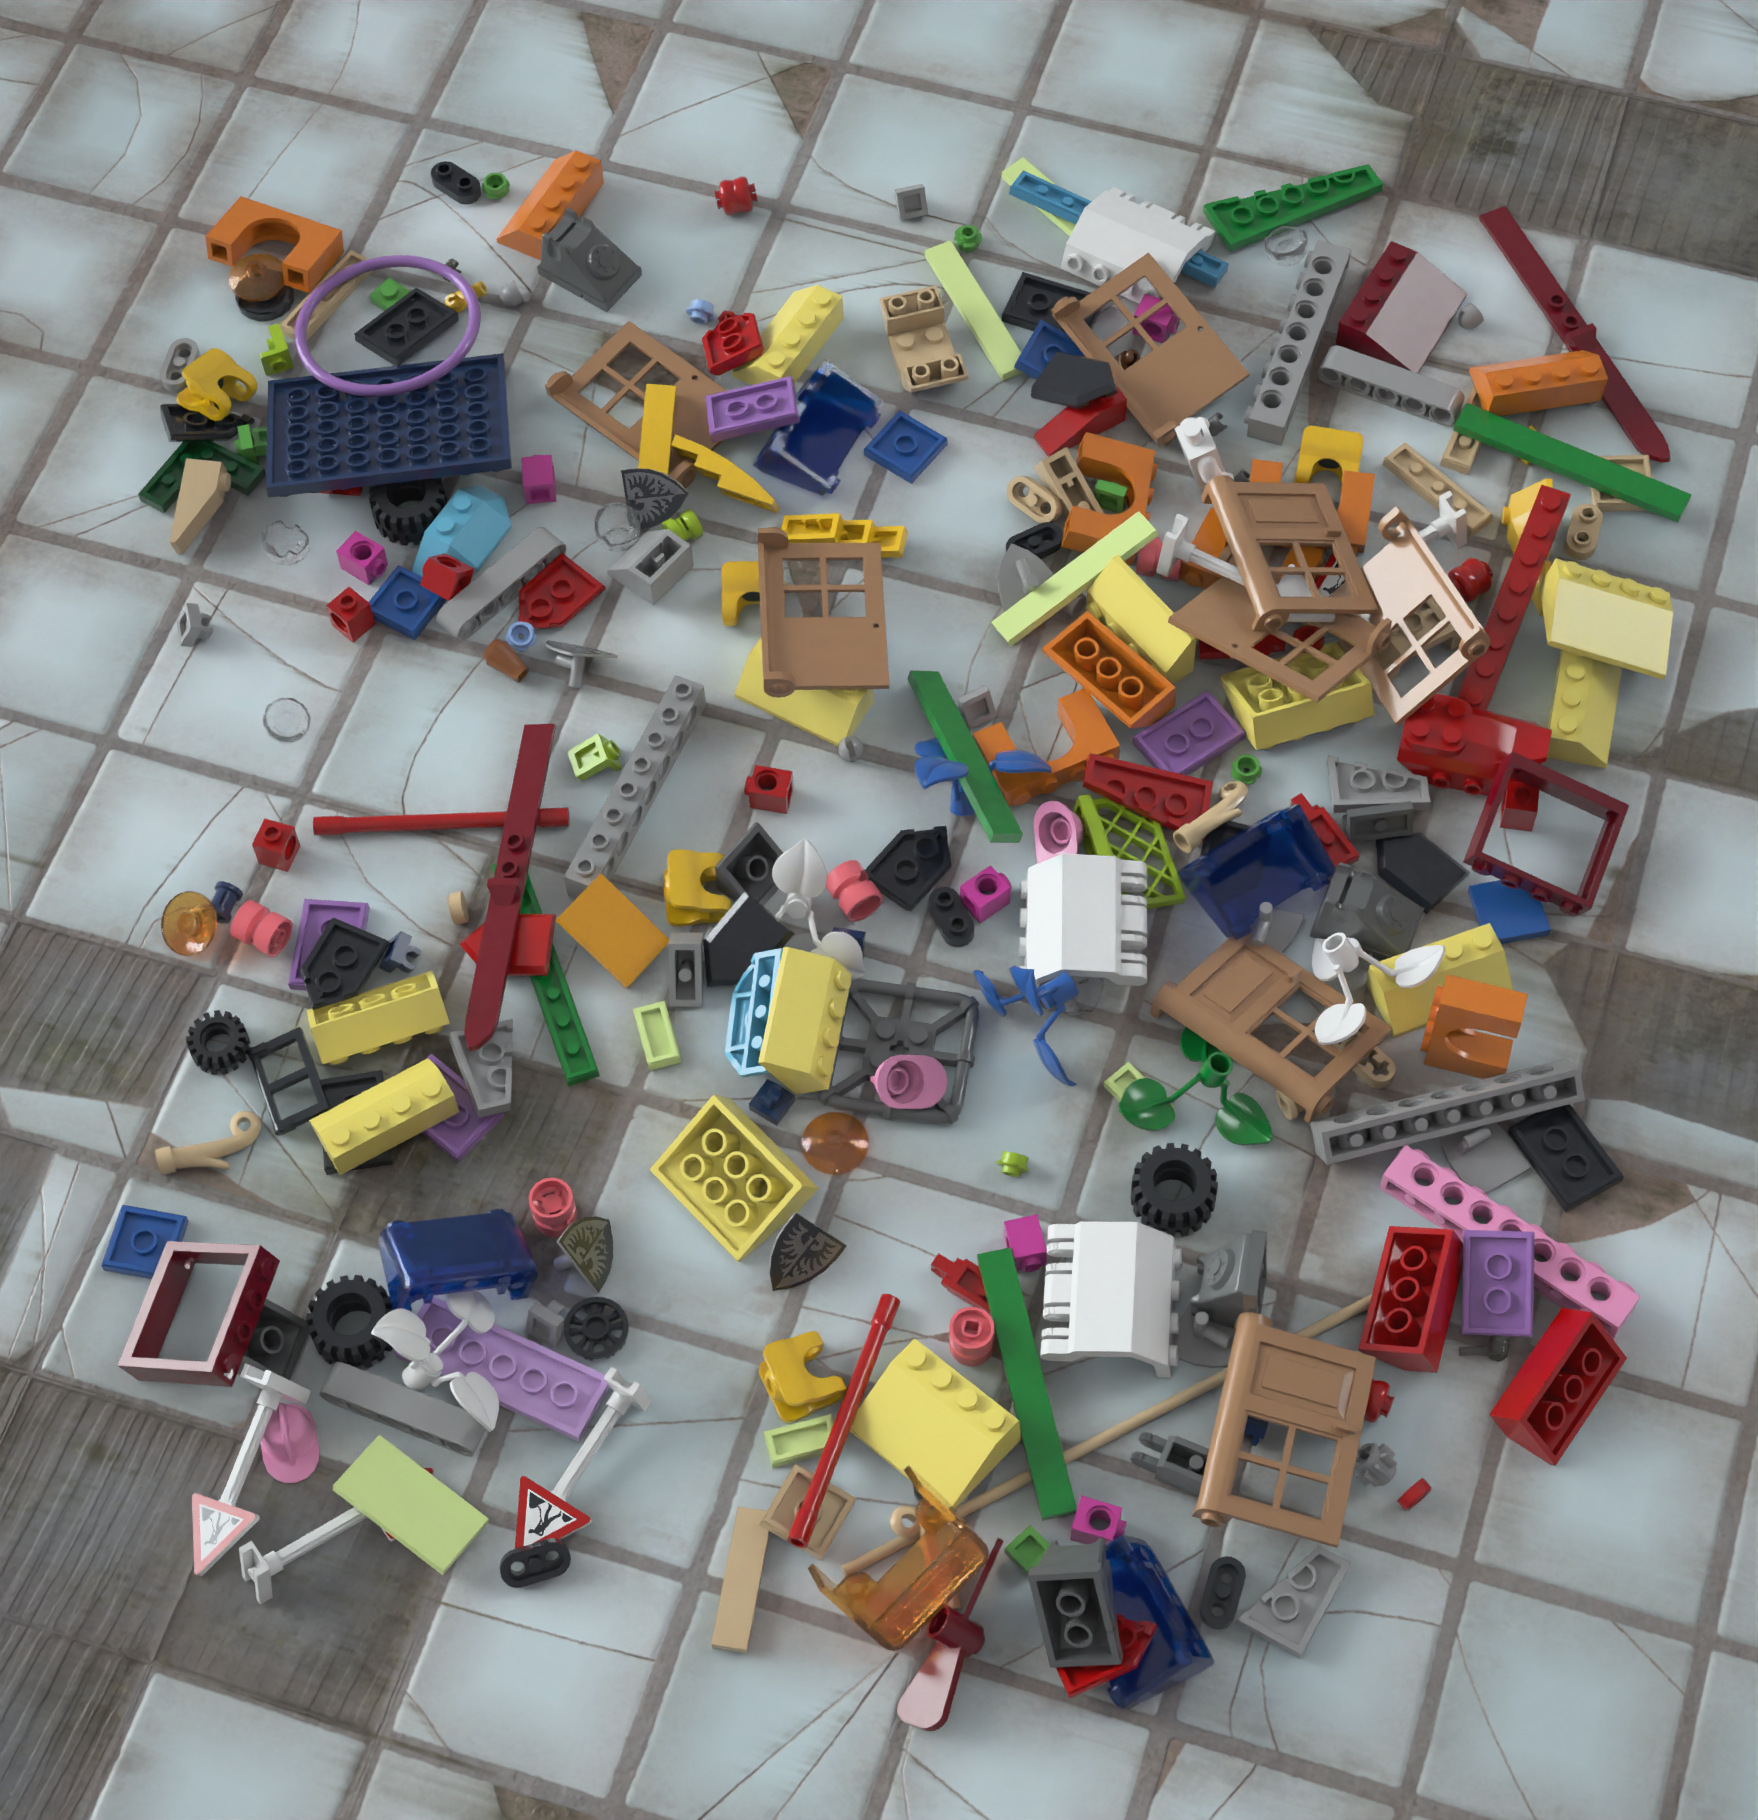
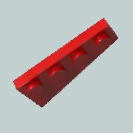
[1082,753,1213,842]

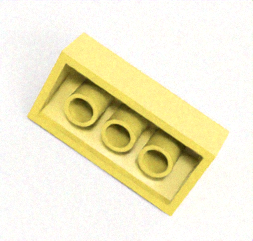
[732,285,844,385]
[1086,554,1197,684]
[735,637,874,747]
[1547,649,1622,768]
[1365,923,1513,1038]
[758,947,852,1095]
[306,970,450,1065]
[309,1058,459,1175]

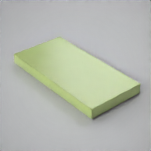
[333,1434,489,1575]

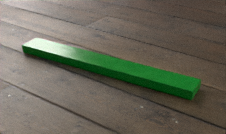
[1453,403,1692,523]
[907,670,1023,843]
[491,863,600,1087]
[977,1247,1077,1521]

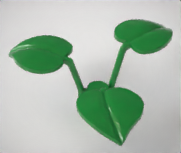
[1118,1027,1273,1146]

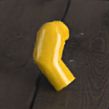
[445,281,488,313]

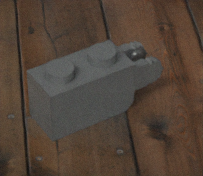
[1130,1432,1209,1497]

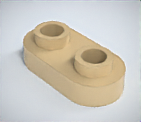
[1007,476,1062,523]
[1564,504,1603,560]

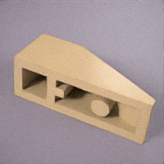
[1033,447,1104,518]
[169,458,231,554]

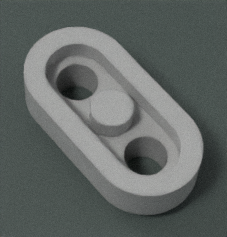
[160,338,200,392]

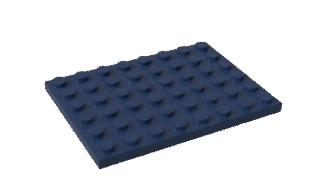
[266,353,512,498]

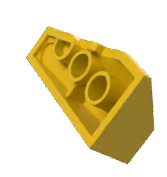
[1501,478,1553,616]

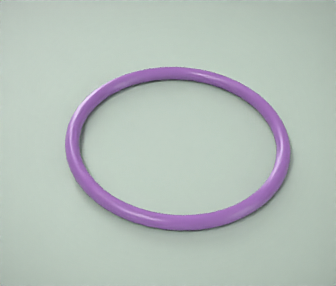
[294,255,481,397]

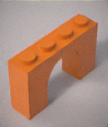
[205,196,344,294]
[1061,432,1158,565]
[1250,459,1375,555]
[1180,507,1324,623]
[973,688,1120,807]
[1420,974,1528,1079]

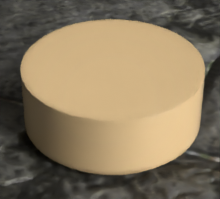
[448,891,469,925]

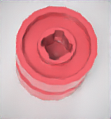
[1136,537,1182,582]
[825,860,883,922]
[230,900,293,957]
[528,1177,577,1237]
[949,1307,994,1366]

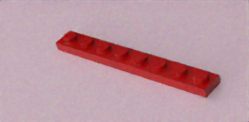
[1457,484,1571,711]

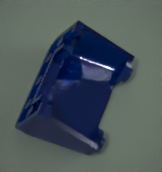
[753,359,884,496]
[1176,804,1336,940]
[378,1209,538,1311]
[1105,1534,1214,1709]

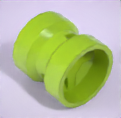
[662,509,703,541]

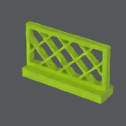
[1073,794,1186,909]

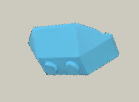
[412,485,512,577]
[725,948,783,1078]

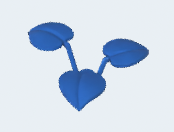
[915,738,1051,816]
[973,966,1079,1087]

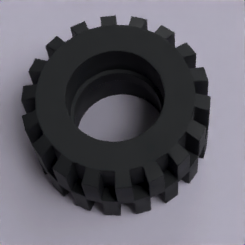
[369,478,448,546]
[1130,1143,1218,1237]
[306,1275,395,1369]

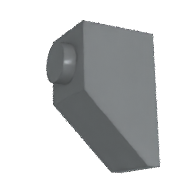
[668,932,705,1007]

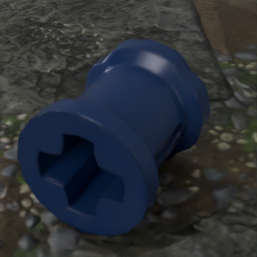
[203,881,243,924]

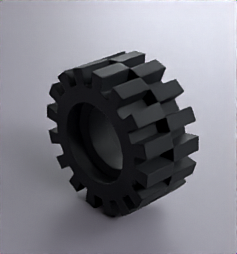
[186,1010,250,1075]

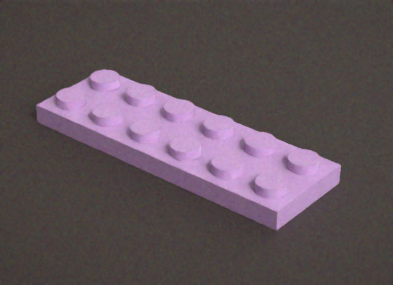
[395,1294,610,1442]

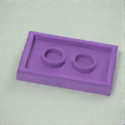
[705,376,800,443]
[1132,690,1246,776]
[288,899,370,991]
[421,1054,504,1162]
[1462,1230,1535,1337]

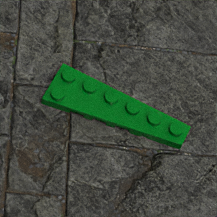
[1203,164,1383,252]

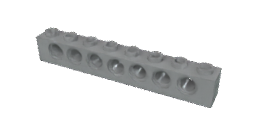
[1244,240,1351,446]
[564,675,706,898]
[1310,1059,1585,1165]

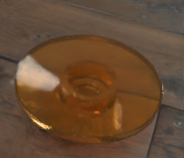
[228,253,284,301]
[161,891,217,956]
[802,1112,869,1175]

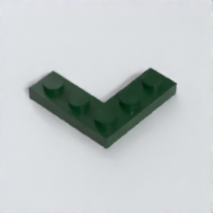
[138,441,266,513]

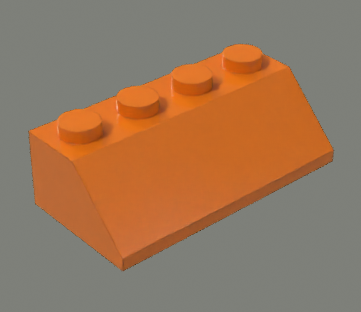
[496,150,604,260]
[1469,350,1608,416]
[1042,611,1176,729]

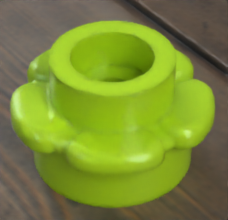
[996,1151,1029,1177]

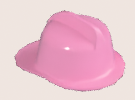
[1034,801,1084,864]
[870,1055,948,1109]
[260,1403,319,1483]

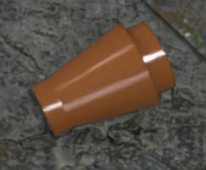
[483,639,529,683]

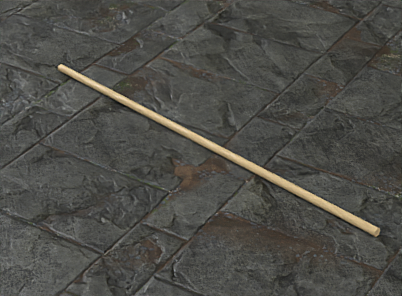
[841,1294,1372,1577]

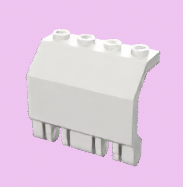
[1060,187,1217,304]
[1019,853,1147,988]
[1040,1222,1182,1378]

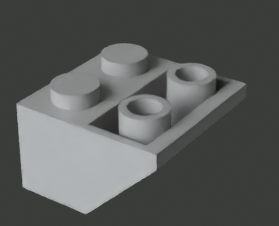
[607,529,694,606]

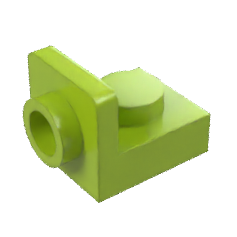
[259,323,294,376]
[567,734,622,781]

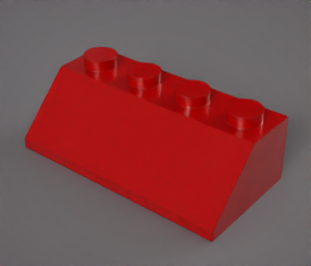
[1358,1226,1463,1373]
[1489,1308,1627,1466]

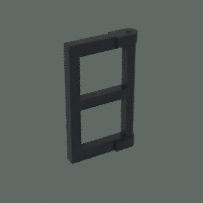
[247,1027,331,1136]

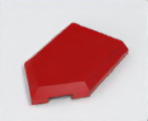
[702,311,764,376]
[518,553,606,628]
[459,914,556,976]
[1056,1613,1157,1699]

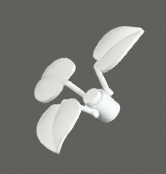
[772,838,866,980]
[1312,933,1445,1045]
[371,1283,499,1432]

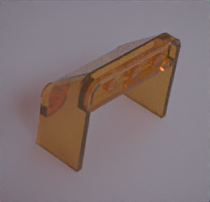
[808,1465,989,1651]

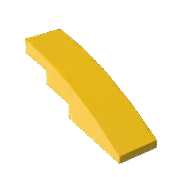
[638,384,676,475]
[671,434,780,514]
[781,513,908,558]

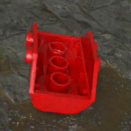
[1397,694,1552,796]

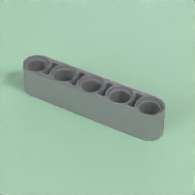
[1317,346,1465,426]
[436,527,567,641]
[319,1362,486,1457]

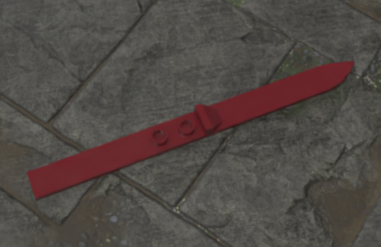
[1479,206,1671,463]
[464,724,556,1051]

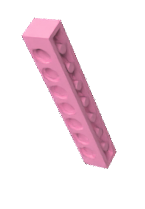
[1380,1145,1641,1340]

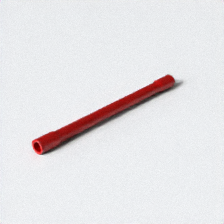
[313,807,570,836]
[787,1294,900,1548]

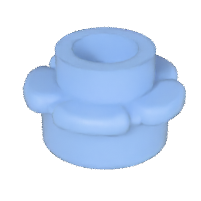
[686,299,714,324]
[506,622,537,652]

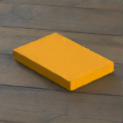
[555,873,669,988]

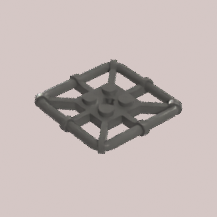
[818,979,979,1124]

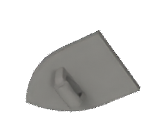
[1440,1123,1532,1194]

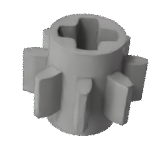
[1354,1443,1397,1487]

